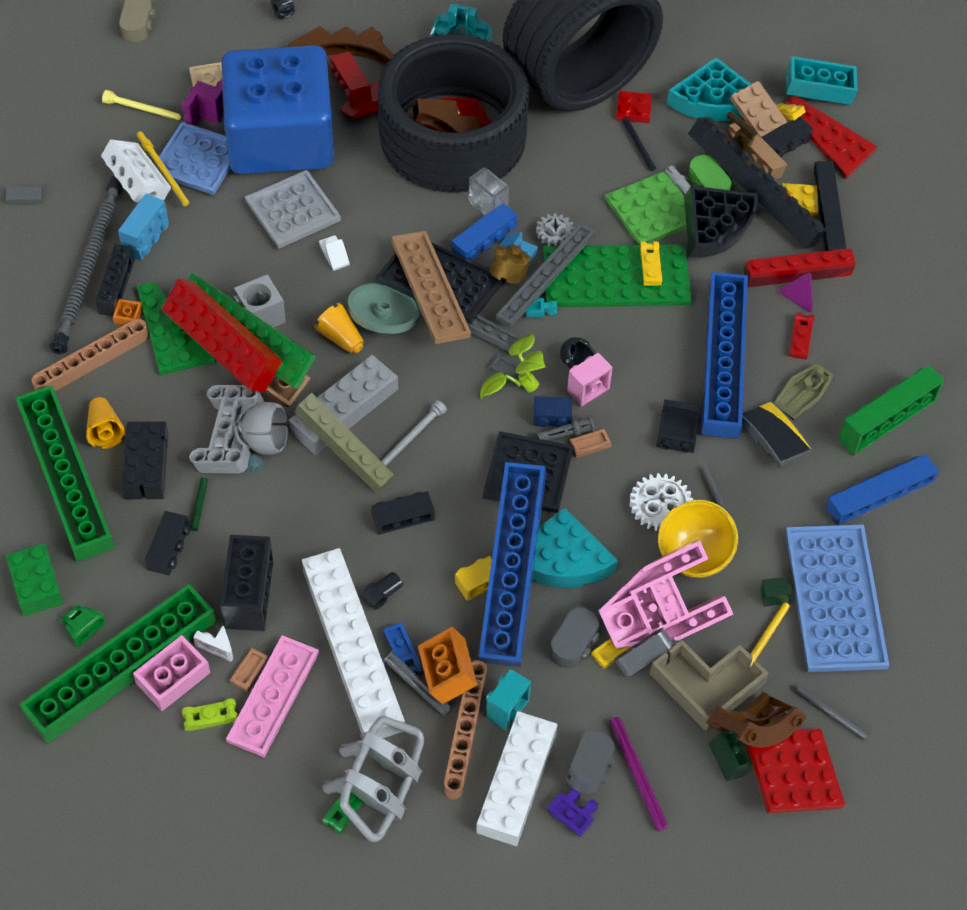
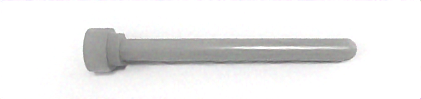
[381,400,447,466]

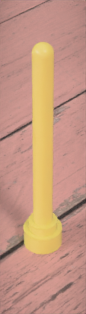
[102,90,182,120]

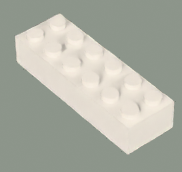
[476,711,557,846]

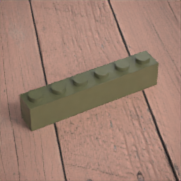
[295,393,394,494]

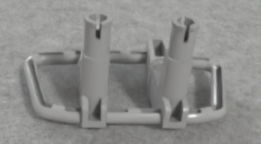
[322,716,424,842]

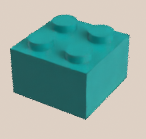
[485,669,531,731]

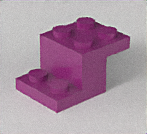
[182,79,224,126]

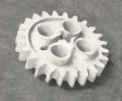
[629,473,693,531]

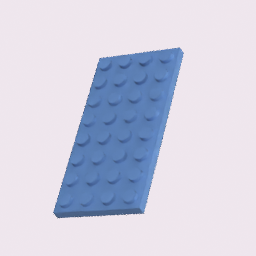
[785,525,890,672]

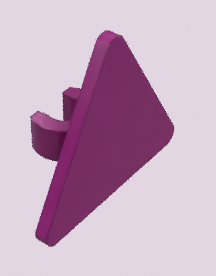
[779,273,813,312]

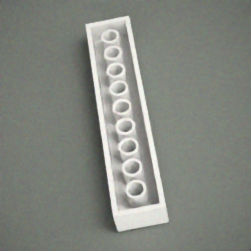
[302,548,405,738]

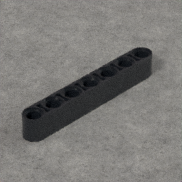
[814,161,846,251]

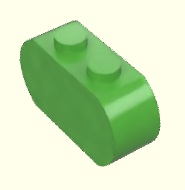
[688,155,732,190]

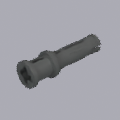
[537,415,596,441]

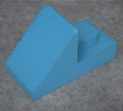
[499,231,538,263]

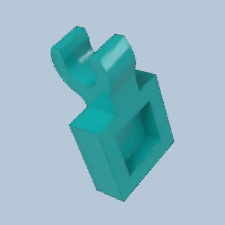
[526,298,557,317]

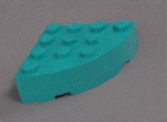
[667,58,751,121]
[533,508,618,588]

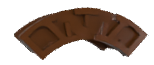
[706,691,806,747]

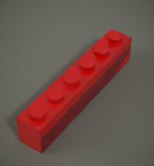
[744,248,856,287]

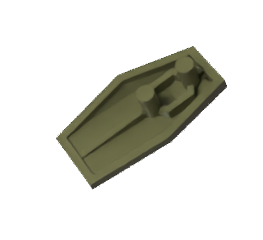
[774,363,834,420]

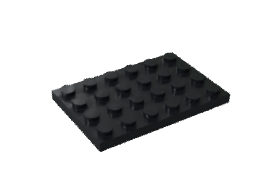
[376,242,505,324]

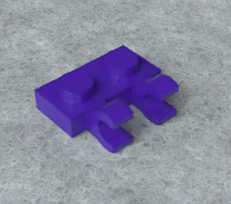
[547,788,598,837]

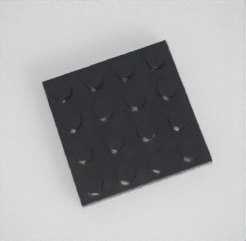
[483,431,574,513]

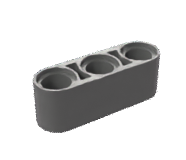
[614,628,674,677]

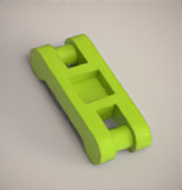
[182,699,238,731]

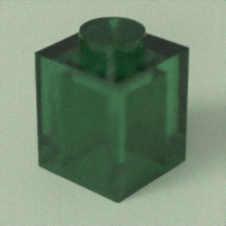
[760,577,792,607]

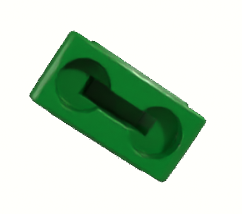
[60,604,106,647]

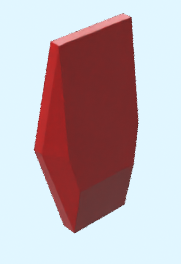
[340,81,379,121]

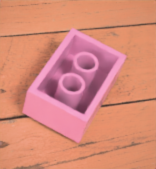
[133,635,210,711]

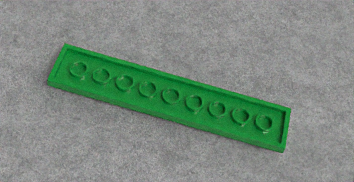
[188,272,316,389]

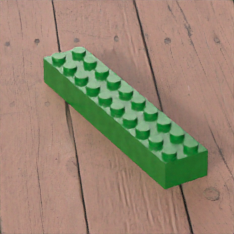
[15,385,115,562]
[19,584,216,744]

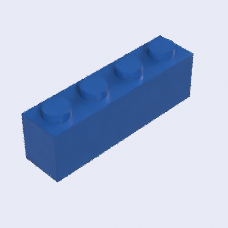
[452,203,518,260]

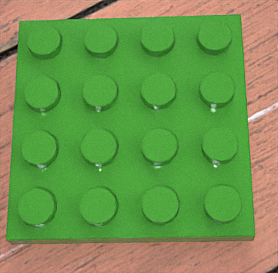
[605,171,687,245]

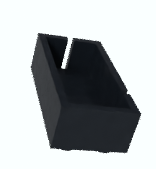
[122,421,169,500]

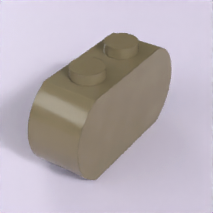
[119,0,155,43]

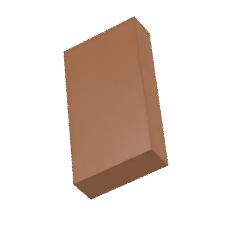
[569,429,612,458]
[229,648,269,692]

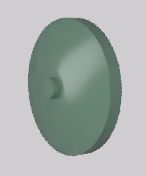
[347,283,421,334]

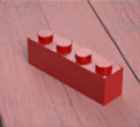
[329,52,372,105]

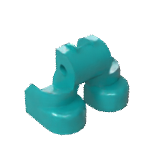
[431,3,492,42]

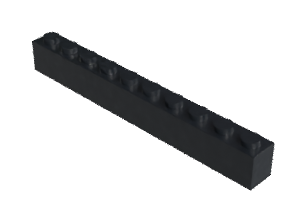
[688,117,827,248]

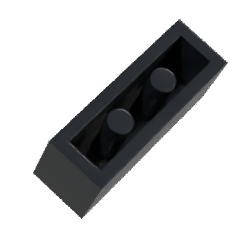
[761,116,813,157]
[372,491,435,535]
[144,511,191,575]

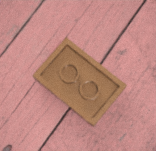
[730,81,787,137]

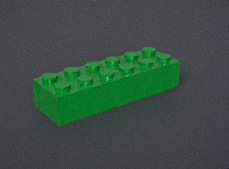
[838,365,944,456]

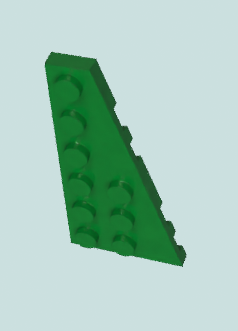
[137,282,215,376]

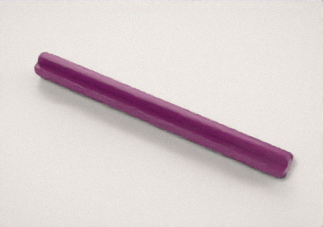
[610,717,668,831]

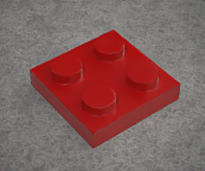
[616,91,652,124]

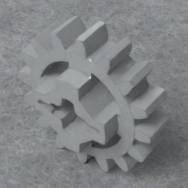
[536,213,575,247]

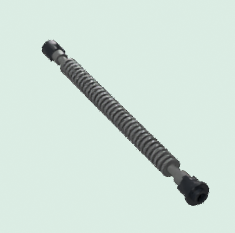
[49,176,122,354]

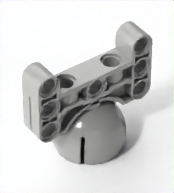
[189,385,288,473]

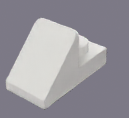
[319,235,350,271]
[193,626,233,662]

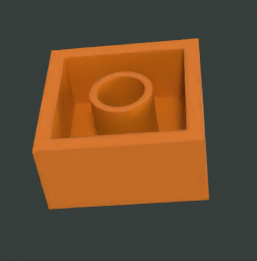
[113,299,142,325]

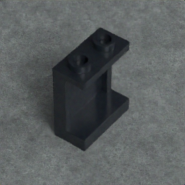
[656,399,702,453]

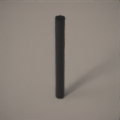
[622,118,656,171]

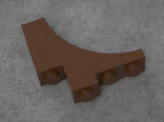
[412,98,482,133]

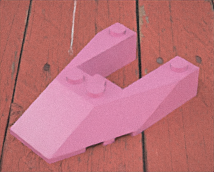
[598,540,733,648]

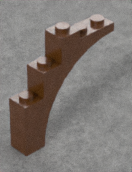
[288,26,395,67]

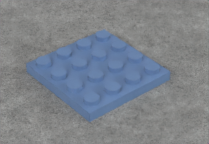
[154,122,231,195]

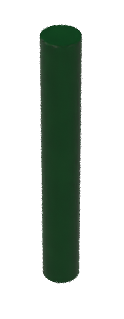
[191,477,208,531]

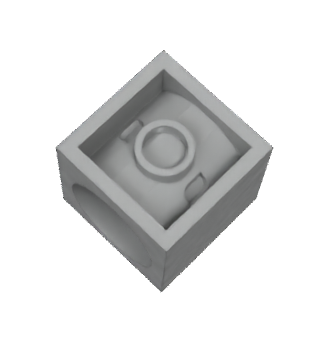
[233,274,286,327]

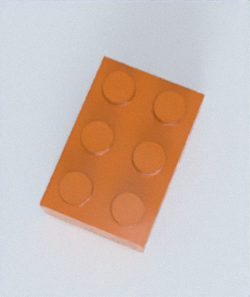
[418,627,477,704]

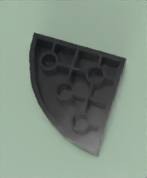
[684,186,758,257]

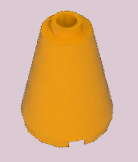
[314,303,364,354]
[86,397,125,449]

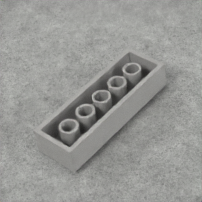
[289,355,398,455]

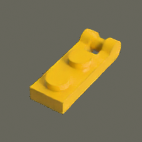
[640,241,662,286]

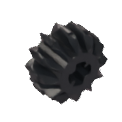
[270,0,295,19]

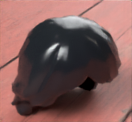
[560,337,596,369]

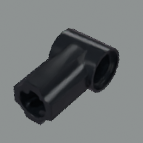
[361,572,403,610]

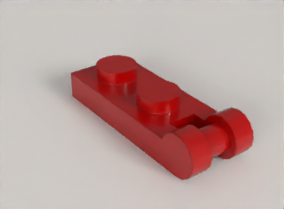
[788,312,814,360]

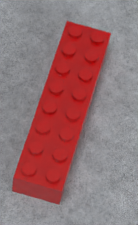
[161,278,283,392]

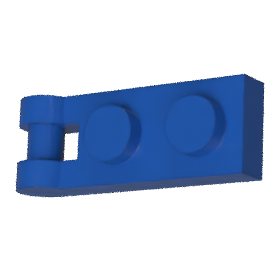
[383,622,423,675]

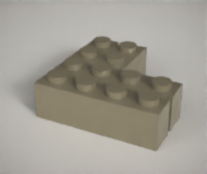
[650,640,769,732]

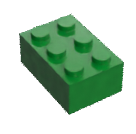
[6,543,63,616]

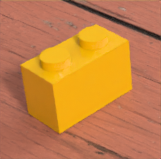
[455,556,492,601]

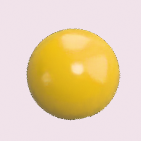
[658,500,738,578]

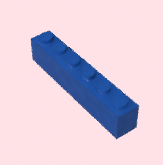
[826,454,939,525]

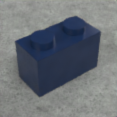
[533,396,572,427]

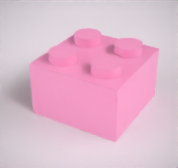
[567,353,613,407]

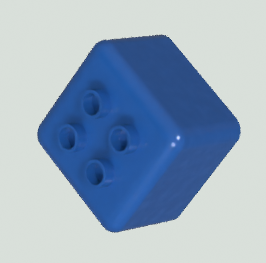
[221,45,335,174]

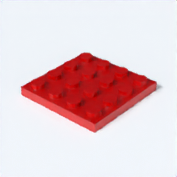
[747,728,845,814]

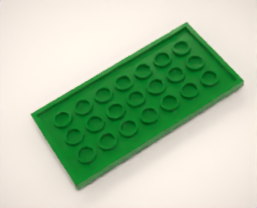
[543,244,691,307]

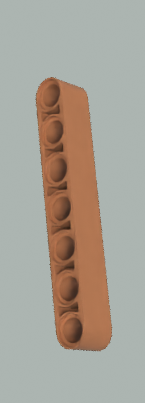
[32,319,148,391]
[444,660,487,800]

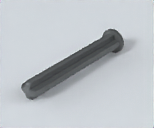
[383,650,451,716]

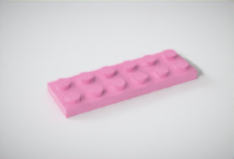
[226,635,319,758]

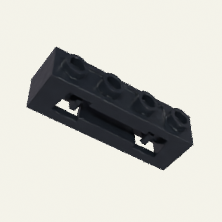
[96,244,135,316]

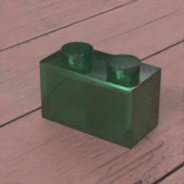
[708,730,753,781]

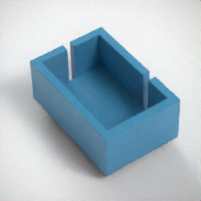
[118,193,169,261]

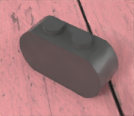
[550,608,600,668]
[566,731,615,794]

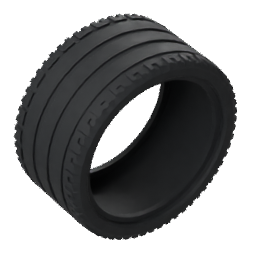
[502,0,663,112]
[378,33,529,193]

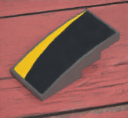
[742,400,813,467]

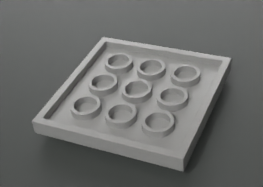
[245,170,341,249]

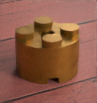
[490,245,531,283]

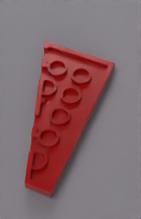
[785,96,877,179]

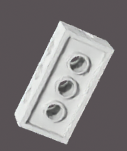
[101,140,171,202]

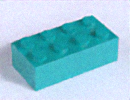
[786,56,858,105]

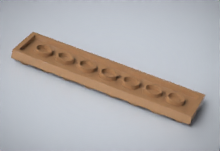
[391,231,471,344]

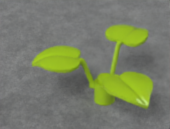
[480,333,545,400]

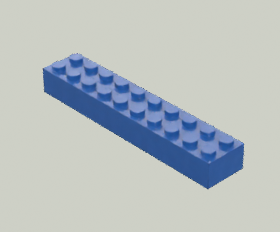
[701,272,748,439]
[479,462,546,667]

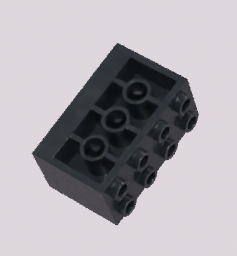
[220,534,274,631]

